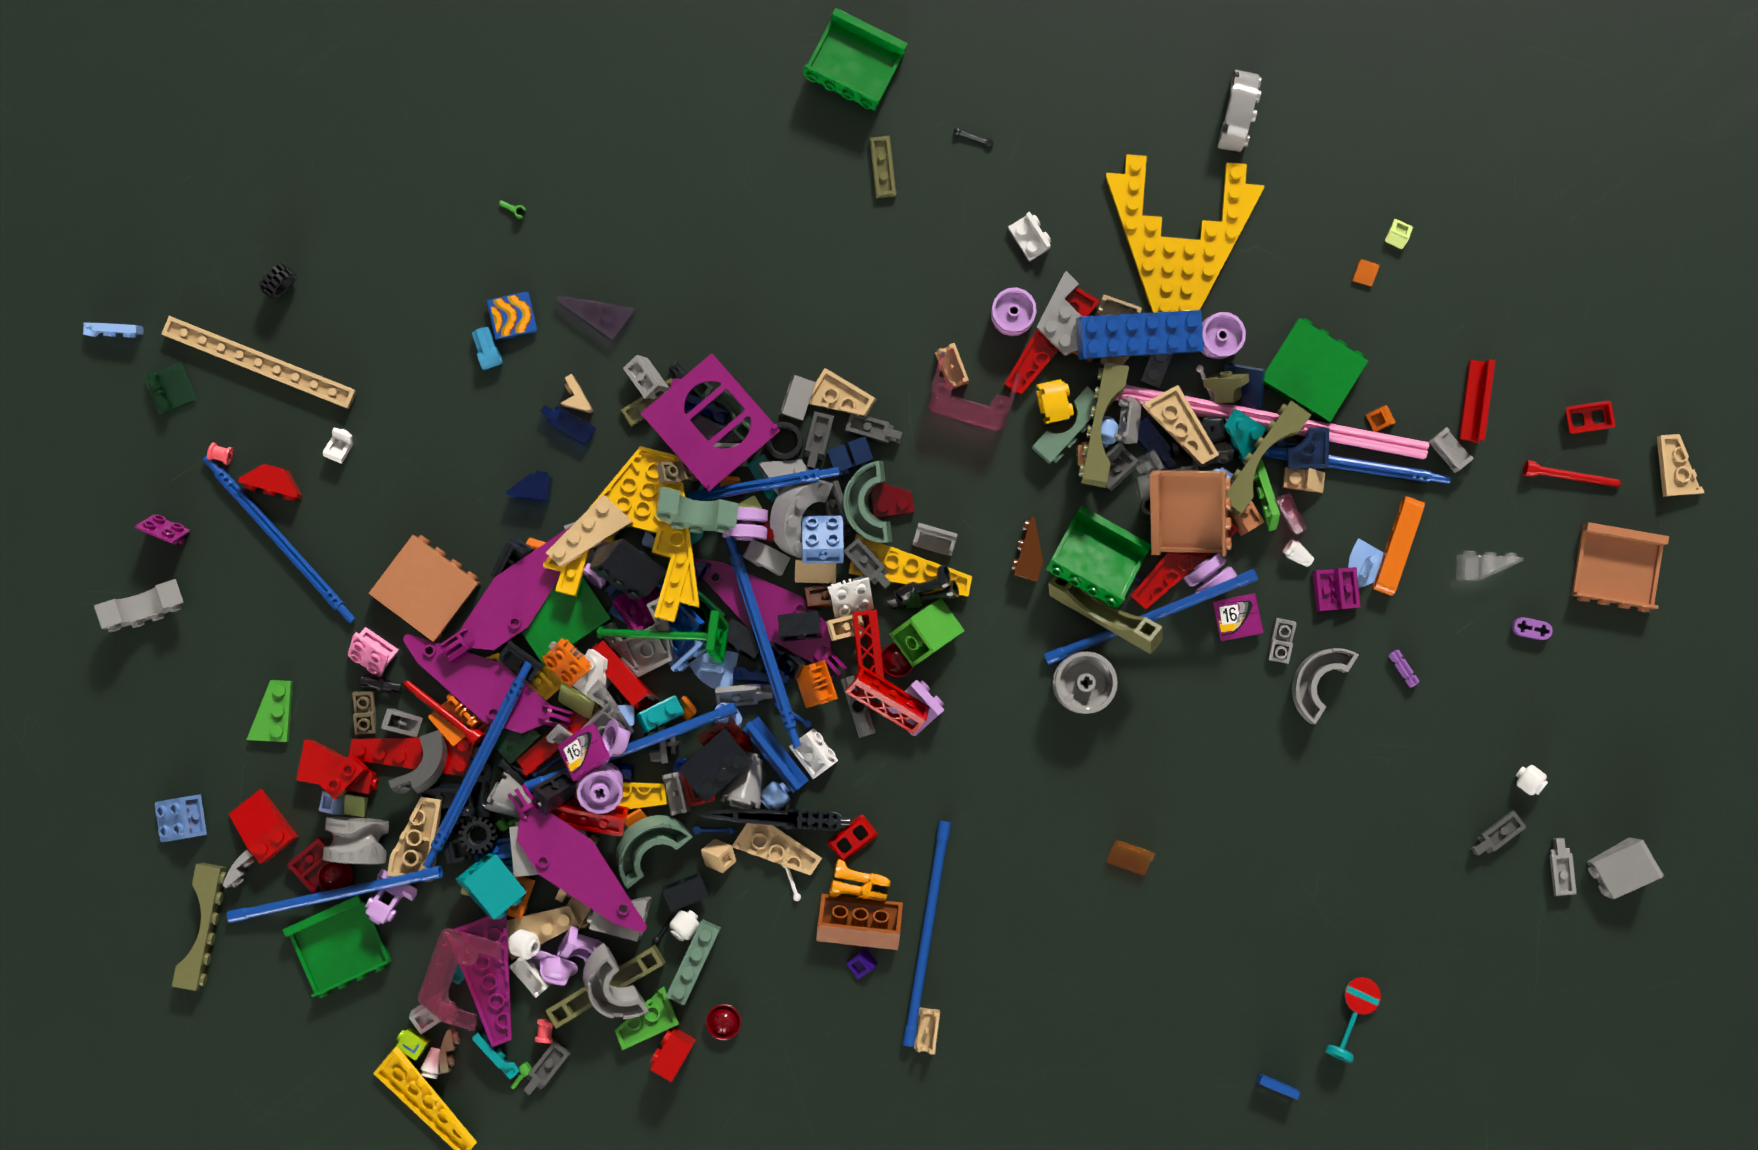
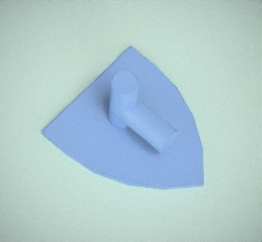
[1348,538,1384,588]
[690,651,739,689]

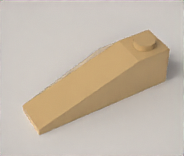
[387,797,442,882]

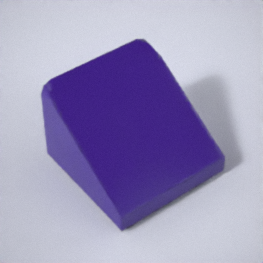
[846,948,878,979]

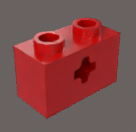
[320,755,369,799]

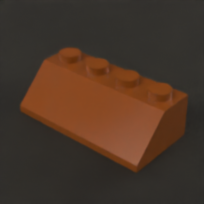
[816,894,903,950]

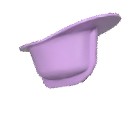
[601,719,630,767]
[531,951,578,986]

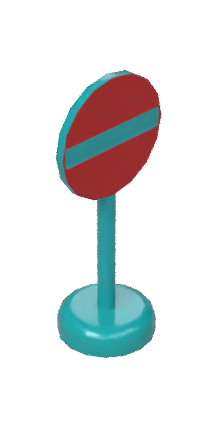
[1325,977,1381,1063]

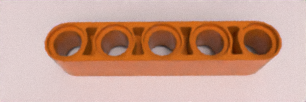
[1373,496,1425,596]

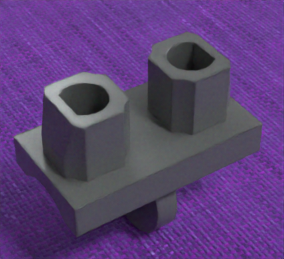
[648,726,682,764]

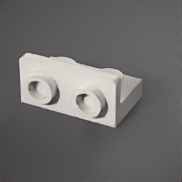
[1008,212,1051,262]
[789,728,838,779]

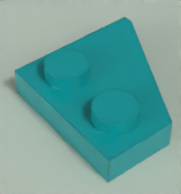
[1224,408,1266,461]

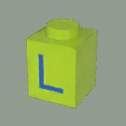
[395,1027,431,1061]

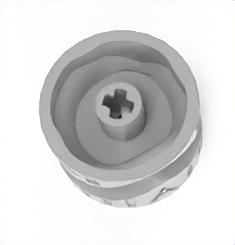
[1052,652,1117,714]
[322,817,389,864]

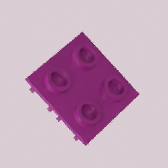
[134,514,191,546]

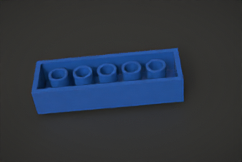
[1076,310,1204,359]

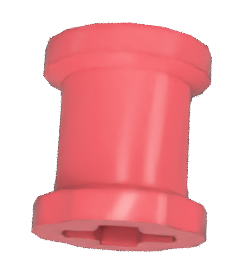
[207,442,234,465]
[534,1019,554,1043]

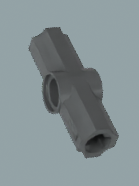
[841,675,876,738]

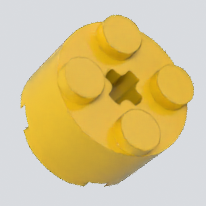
[1036,379,1074,424]

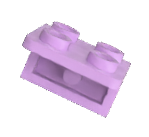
[888,680,944,736]

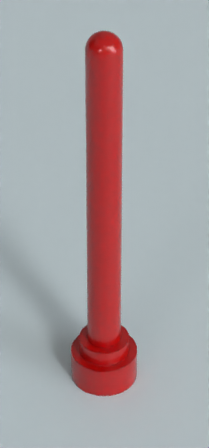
[1523,460,1621,487]
[404,681,485,747]

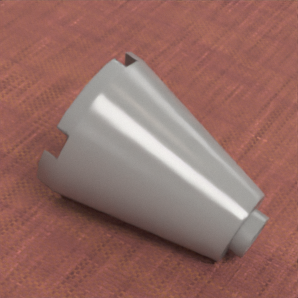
[720,752,763,810]
[484,772,541,819]

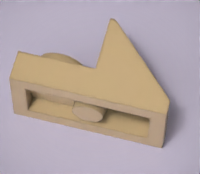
[560,374,594,414]
[1282,467,1325,493]
[826,615,865,641]

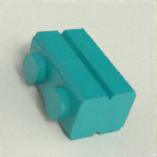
[635,695,684,734]

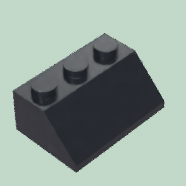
[589,539,667,600]
[679,728,753,803]

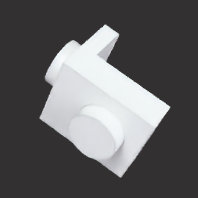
[323,427,353,464]

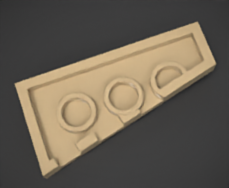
[1142,385,1219,466]
[546,494,633,568]
[732,823,822,876]
[507,904,581,960]

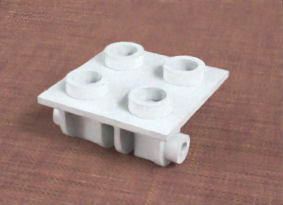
[827,575,874,619]

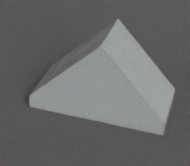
[381,709,423,737]

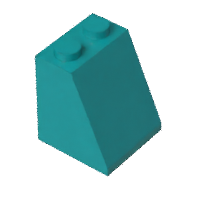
[455,853,527,920]

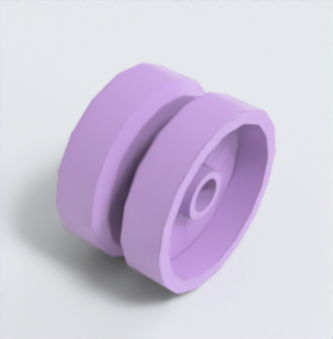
[991,287,1036,336]
[1201,312,1246,360]
[723,507,768,541]
[1184,553,1237,593]
[577,762,623,814]

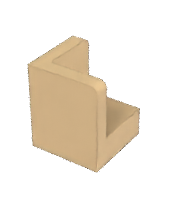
[701,839,736,873]

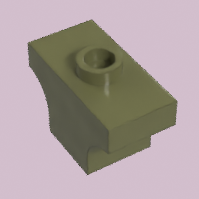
[1203,371,1250,403]

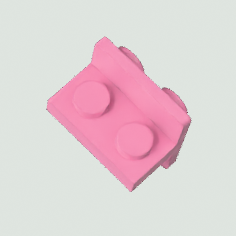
[348,627,399,677]

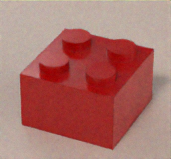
[650,1027,696,1082]

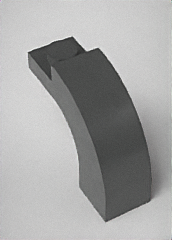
[389,730,447,794]

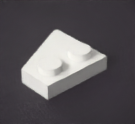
[572,649,608,704]

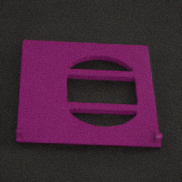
[640,354,780,491]

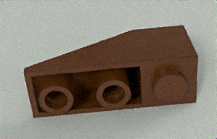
[1011,516,1043,583]

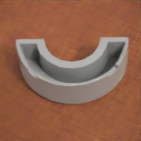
[1217,69,1262,153]
[770,480,833,559]
[94,579,184,632]
[1292,648,1359,724]
[583,943,649,1019]

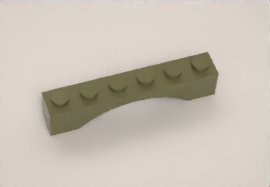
[1079,362,1129,488]
[1227,401,1311,516]
[1048,576,1163,654]
[172,863,227,991]
[546,945,665,1028]

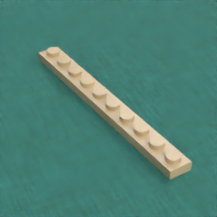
[162,316,357,409]

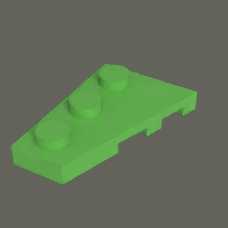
[1254,460,1280,531]
[246,680,293,742]
[615,986,680,1050]

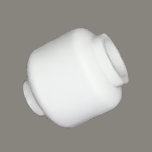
[1516,765,1548,795]
[669,910,700,942]
[508,929,540,959]

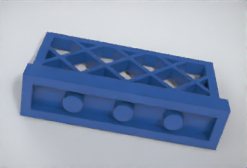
[743,716,809,793]

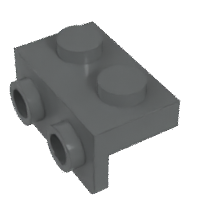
[1106,442,1140,491]

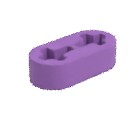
[1512,617,1552,640]

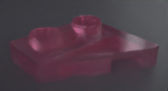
[1275,493,1307,534]

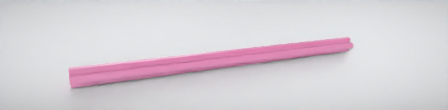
[1115,385,1429,459]

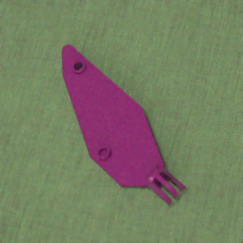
[439,525,572,662]
[694,558,847,682]
[403,634,574,733]
[507,784,647,932]

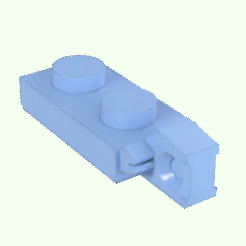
[83,322,143,338]

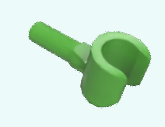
[499,201,526,219]
[496,818,520,831]
[510,1061,532,1089]

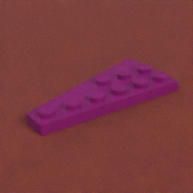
[447,914,512,1047]

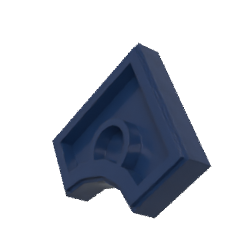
[1224,363,1265,410]
[1287,427,1329,469]

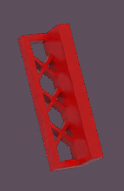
[1458,359,1495,443]
[852,610,884,693]
[845,666,930,734]
[516,711,589,776]
[550,798,629,837]

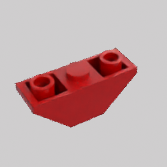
[238,464,303,502]

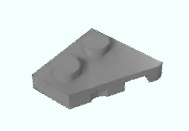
[757,459,809,495]

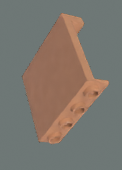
[1150,471,1232,556]
[1571,522,1669,612]
[369,535,481,643]

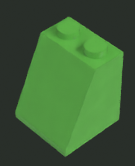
[889,598,964,667]

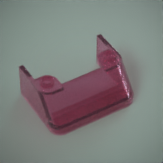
[928,351,1020,430]
[418,928,502,1031]

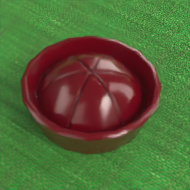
[881,643,913,678]
[317,861,354,891]
[706,1004,742,1040]

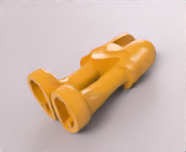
[829,859,890,901]

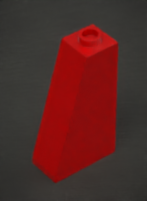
[592,640,659,712]
[296,740,379,794]

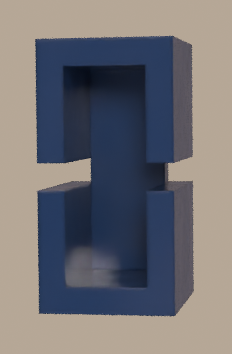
[827,437,874,477]

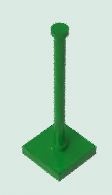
[597,611,729,664]

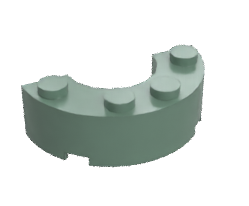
[843,461,892,543]
[656,487,739,533]
[615,815,692,888]

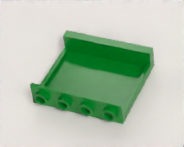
[803,8,908,111]
[1264,318,1369,423]
[1046,505,1151,609]
[521,576,613,665]
[283,894,392,998]

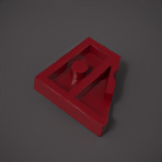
[871,483,915,518]
[287,837,328,894]

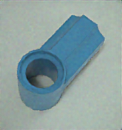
[472,327,503,370]

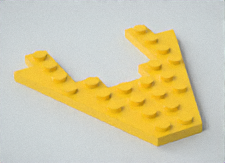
[1105,154,1264,313]
[543,446,700,622]

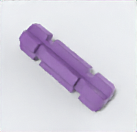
[1389,650,1419,687]

